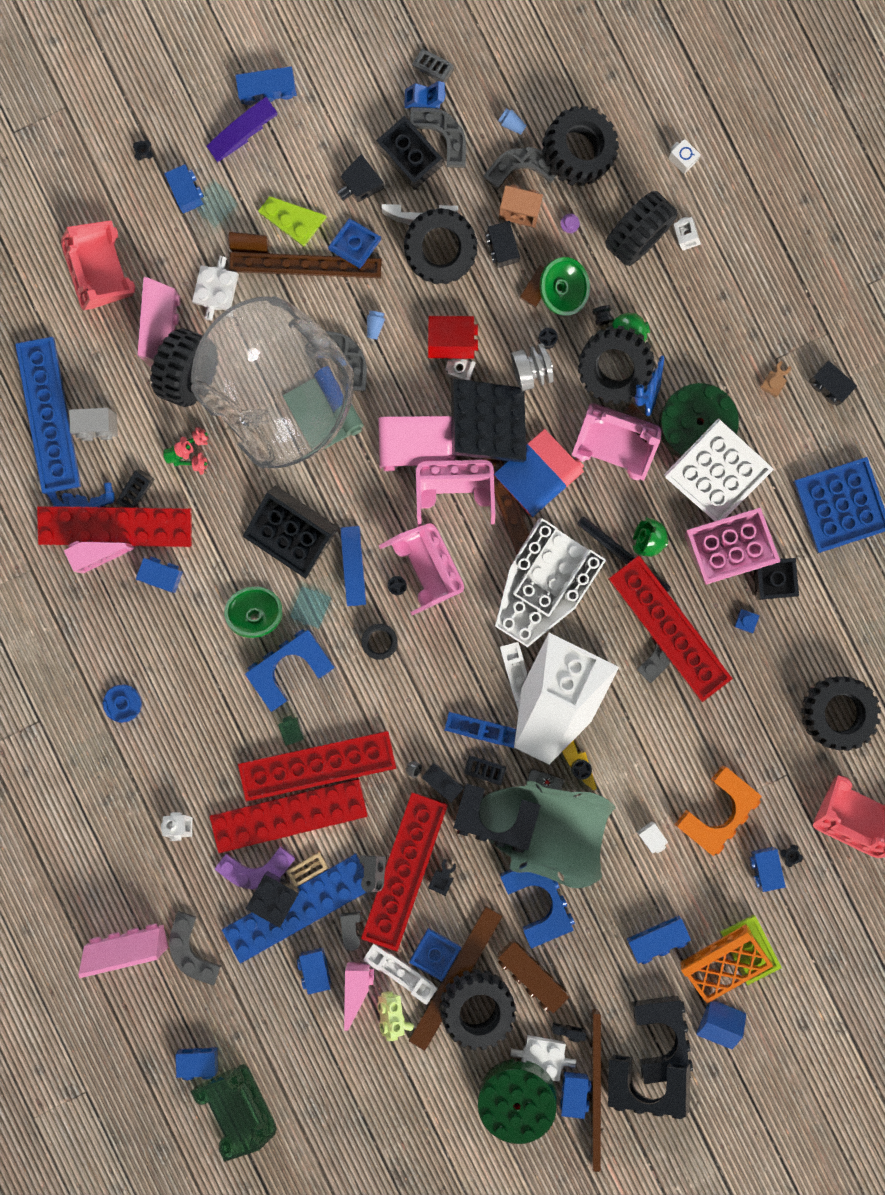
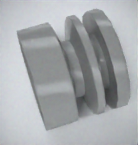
[511,343,554,391]

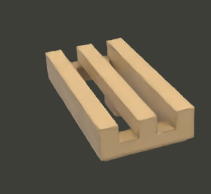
[286,851,329,887]

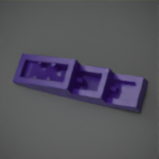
[206,97,278,163]

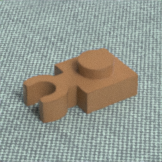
[760,361,791,397]

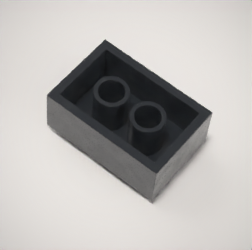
[376,116,443,190]

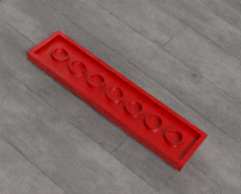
[37,506,192,547]
[608,556,733,702]
[238,731,397,802]
[210,779,368,854]
[361,792,448,952]

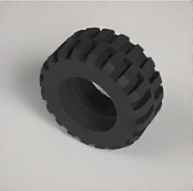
[542,106,619,186]
[605,191,678,266]
[404,208,478,284]
[578,326,654,404]
[150,328,217,407]
[801,676,881,751]
[439,969,516,1051]

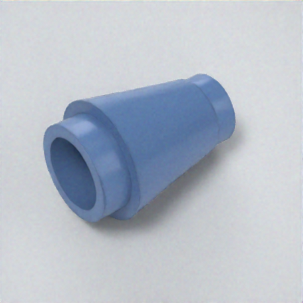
[498,108,527,135]
[366,310,385,340]

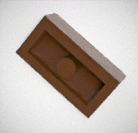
[229,232,269,253]

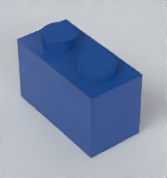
[164,164,204,214]
[136,556,183,593]
[749,847,786,892]
[297,947,332,995]
[176,1047,218,1080]
[560,1071,591,1119]

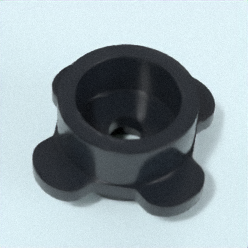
[133,140,153,161]
[780,844,803,867]

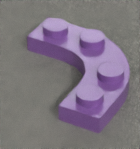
[215,846,296,889]

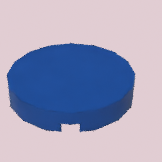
[103,684,142,723]

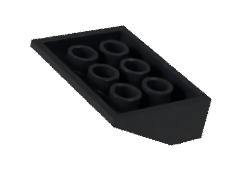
[242,485,339,579]

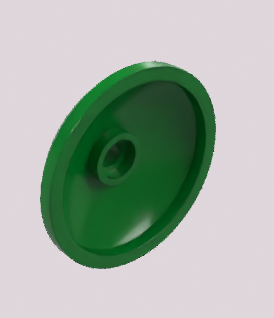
[540,257,590,316]
[224,586,283,638]

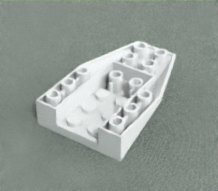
[495,518,606,647]
[514,633,619,765]

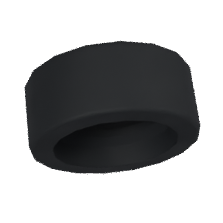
[361,624,398,660]

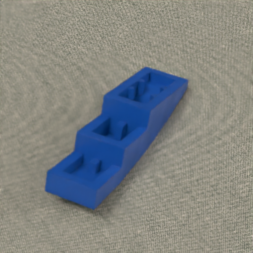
[341,526,366,606]
[445,712,516,749]

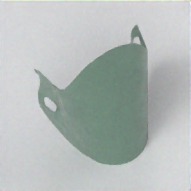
[480,781,616,888]

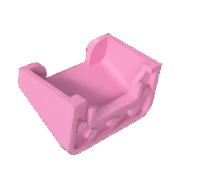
[571,403,662,481]
[378,416,456,471]

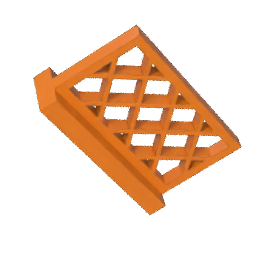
[680,924,773,1004]

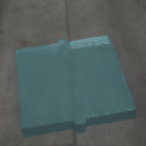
[196,182,238,227]
[290,586,331,629]

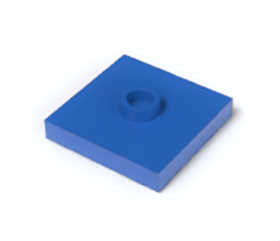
[328,218,381,268]
[409,928,461,982]

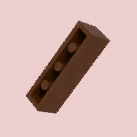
[497,938,569,1014]

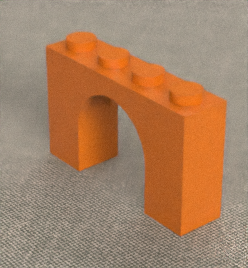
[674,765,762,856]

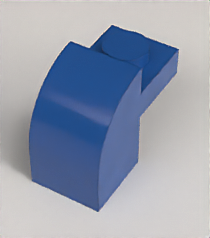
[404,81,446,109]

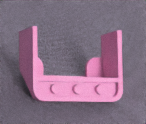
[416,460,495,527]
[379,523,464,616]

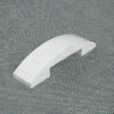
[382,204,458,225]
[500,642,528,712]
[363,944,437,1005]

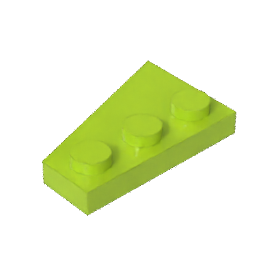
[258,196,327,247]

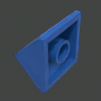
[696,1000,746,1050]

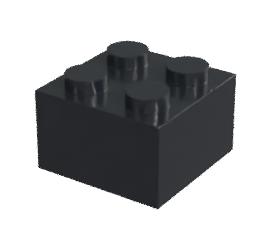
[753,558,799,600]
[246,871,301,928]

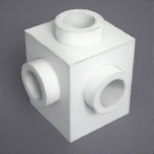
[161,812,193,841]

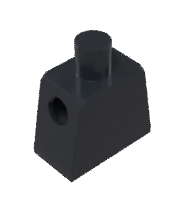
[337,154,384,202]

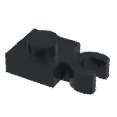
[428,859,456,896]
[552,1023,587,1042]

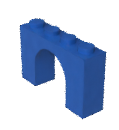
[245,629,336,712]
[500,862,575,949]

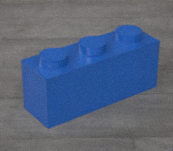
[235,66,297,105]
[626,915,691,964]

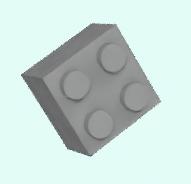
[69,408,118,441]

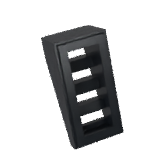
[116,469,155,507]
[464,755,506,785]

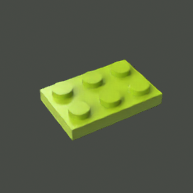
[720,915,782,985]

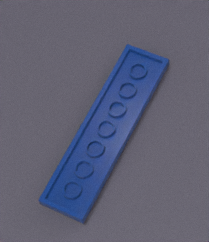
[15,337,81,494]
[222,853,367,964]

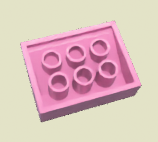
[138,277,180,367]
[684,508,780,585]
[78,923,168,978]

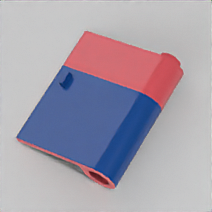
[494,429,584,518]

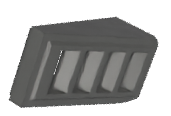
[412,49,454,83]

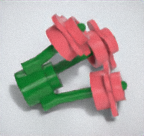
[163,427,208,475]

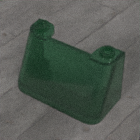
[190,1064,277,1162]

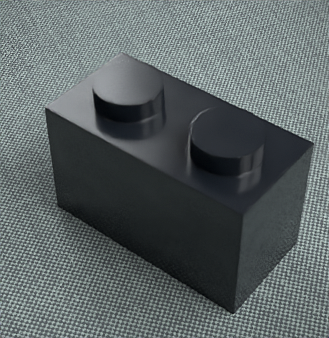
[485,221,520,268]
[809,361,857,406]
[421,762,464,803]

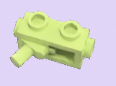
[377,991,414,1041]

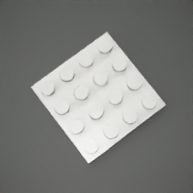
[664,418,774,521]

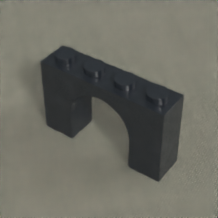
[453,783,541,853]
[632,996,693,1084]
[608,1055,690,1119]

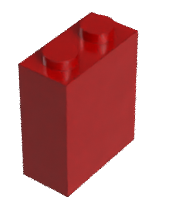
[428,316,478,359]

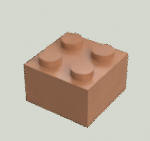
[499,185,543,228]

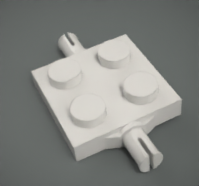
[192,256,239,321]
[510,1035,576,1082]

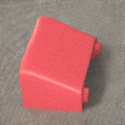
[61,220,135,311]
[813,775,885,858]

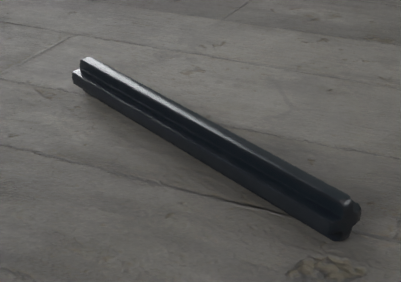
[577,517,671,592]

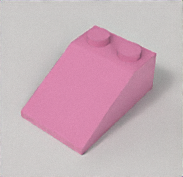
[64,541,135,573]
[344,962,374,1031]

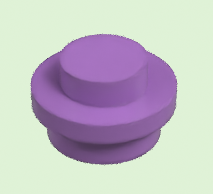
[560,214,580,233]

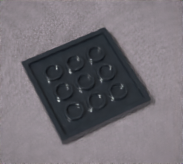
[451,378,526,463]

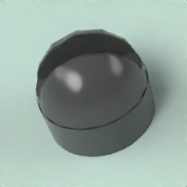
[405,761,422,778]

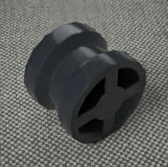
[592,305,614,326]
[538,328,558,349]
[388,576,407,596]
[571,759,592,780]

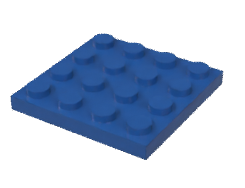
[793,457,885,554]

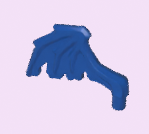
[634,356,664,416]
[47,482,115,507]

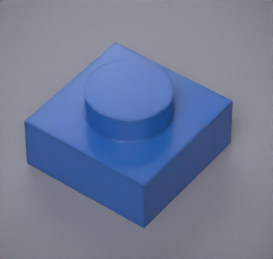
[734,609,760,634]

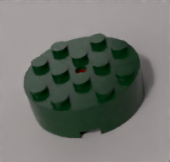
[658,383,739,458]
[478,1059,557,1144]

